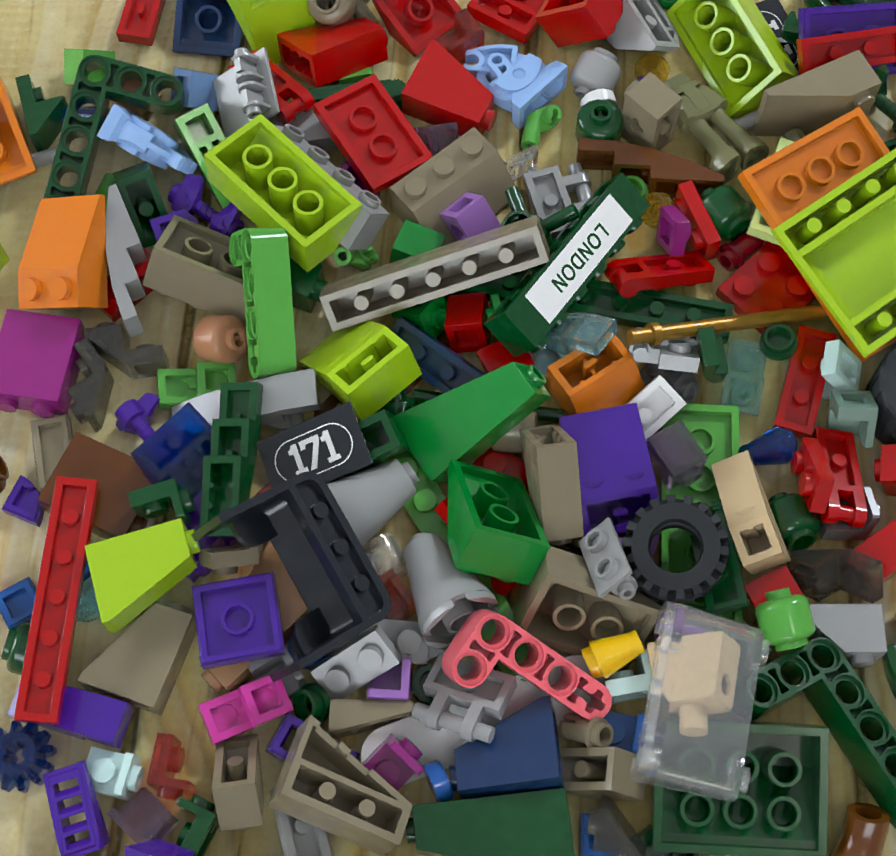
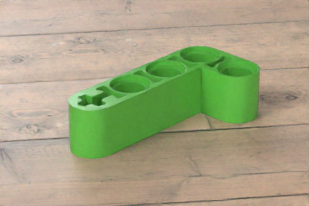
[229,228,297,379]

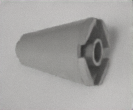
[327,459,419,547]
[403,532,498,648]

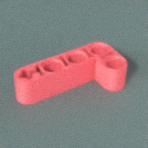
[442,609,612,720]

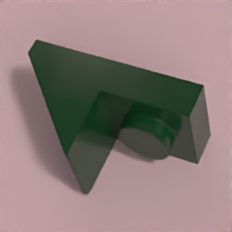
[15,74,68,152]

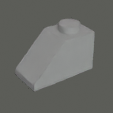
[809,604,887,668]

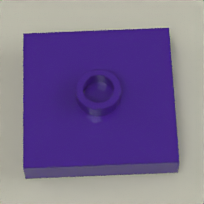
[192,572,286,670]

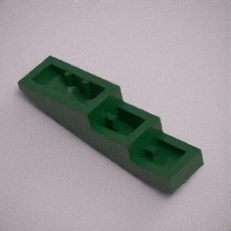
[200,382,263,537]

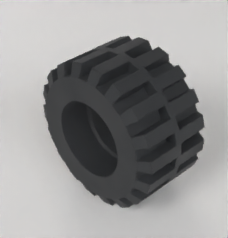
[623,495,729,604]

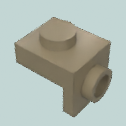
[199,539,263,575]

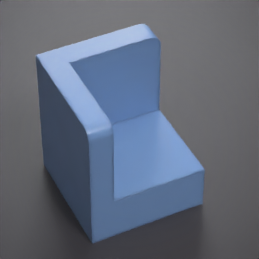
[170,67,220,112]

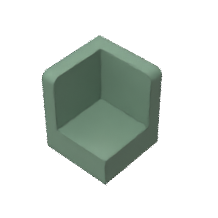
[826,390,879,448]

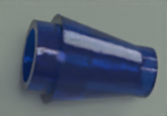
[738,427,798,466]

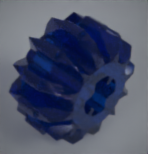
[0,720,57,793]

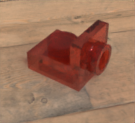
[146,732,196,800]

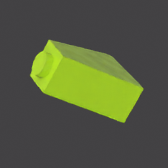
[84,518,201,633]

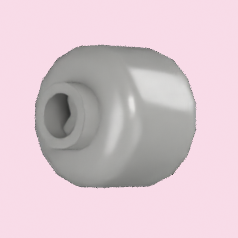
[569,47,622,100]

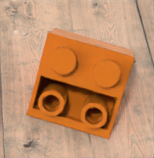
[545,328,645,415]

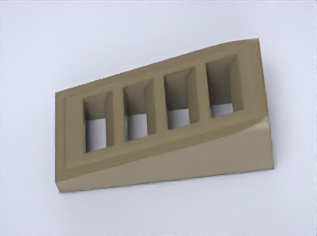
[329,699,414,739]

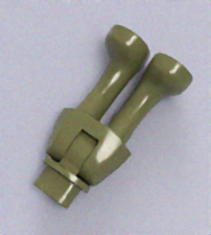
[664,73,769,185]

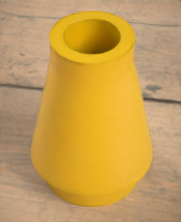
[580,630,646,679]

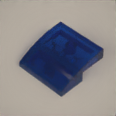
[131,402,212,511]

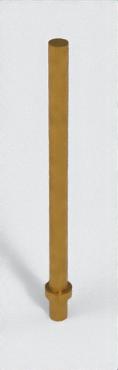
[626,304,829,346]

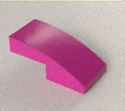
[198,675,294,746]

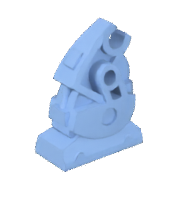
[464,44,568,130]
[97,104,198,175]

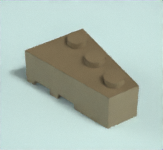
[267,715,413,856]

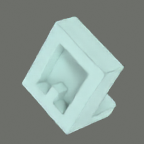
[820,339,862,400]
[603,649,655,704]
[86,746,144,801]

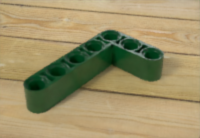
[43,55,185,199]
[730,637,896,829]

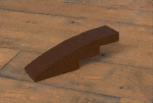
[576,137,724,198]

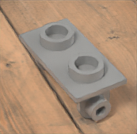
[578,517,638,600]

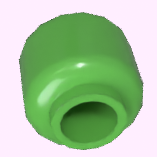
[755,587,816,651]

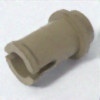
[559,713,614,748]

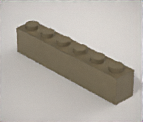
[319,215,550,332]

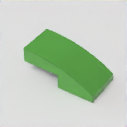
[157,362,236,410]

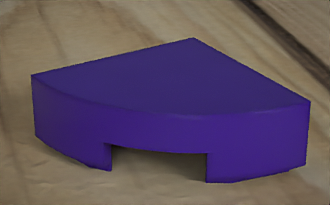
[2,475,44,527]

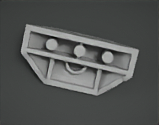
[607,0,680,52]

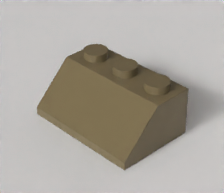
[390,127,516,246]
[142,215,246,325]

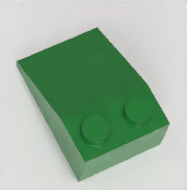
[447,459,550,585]

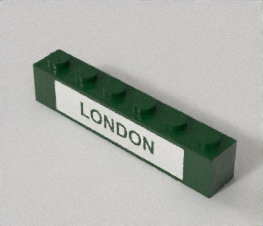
[484,173,650,358]

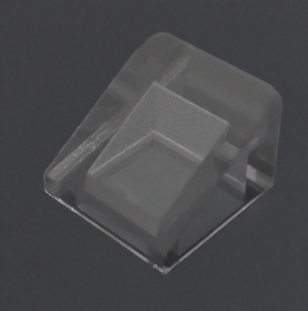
[503,144,539,182]

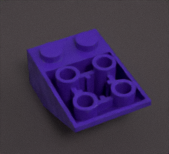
[558,402,659,536]

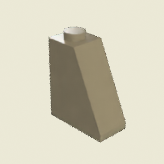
[519,424,584,545]
[77,601,197,716]

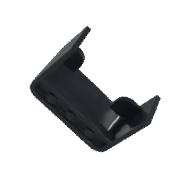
[191,471,391,682]

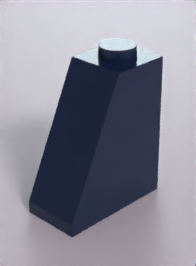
[449,696,565,800]

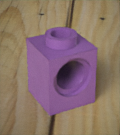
[440,192,501,241]

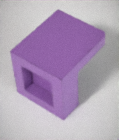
[367,658,413,701]

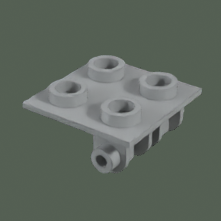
[213,47,280,138]

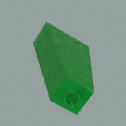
[394,362,551,483]

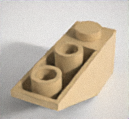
[711,450,791,575]

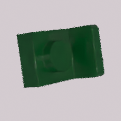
[127,478,195,526]
[175,794,219,856]

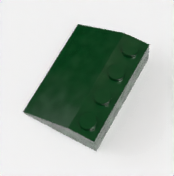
[650,716,829,856]

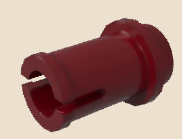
[717,227,764,270]

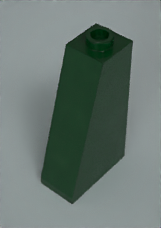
[406,788,575,856]

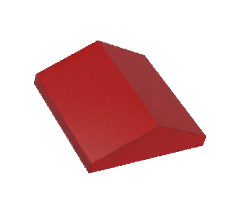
[372,0,467,57]

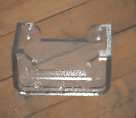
[629,601,770,802]

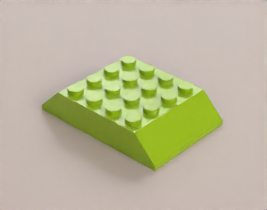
[771,148,896,358]

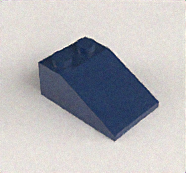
[172,0,245,57]

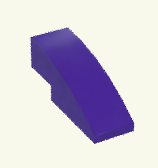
[7,684,135,749]

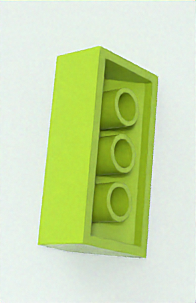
[665,0,799,119]
[204,114,362,272]

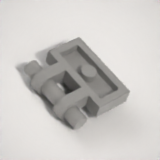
[523,162,592,240]
[629,327,700,373]
[412,653,517,744]

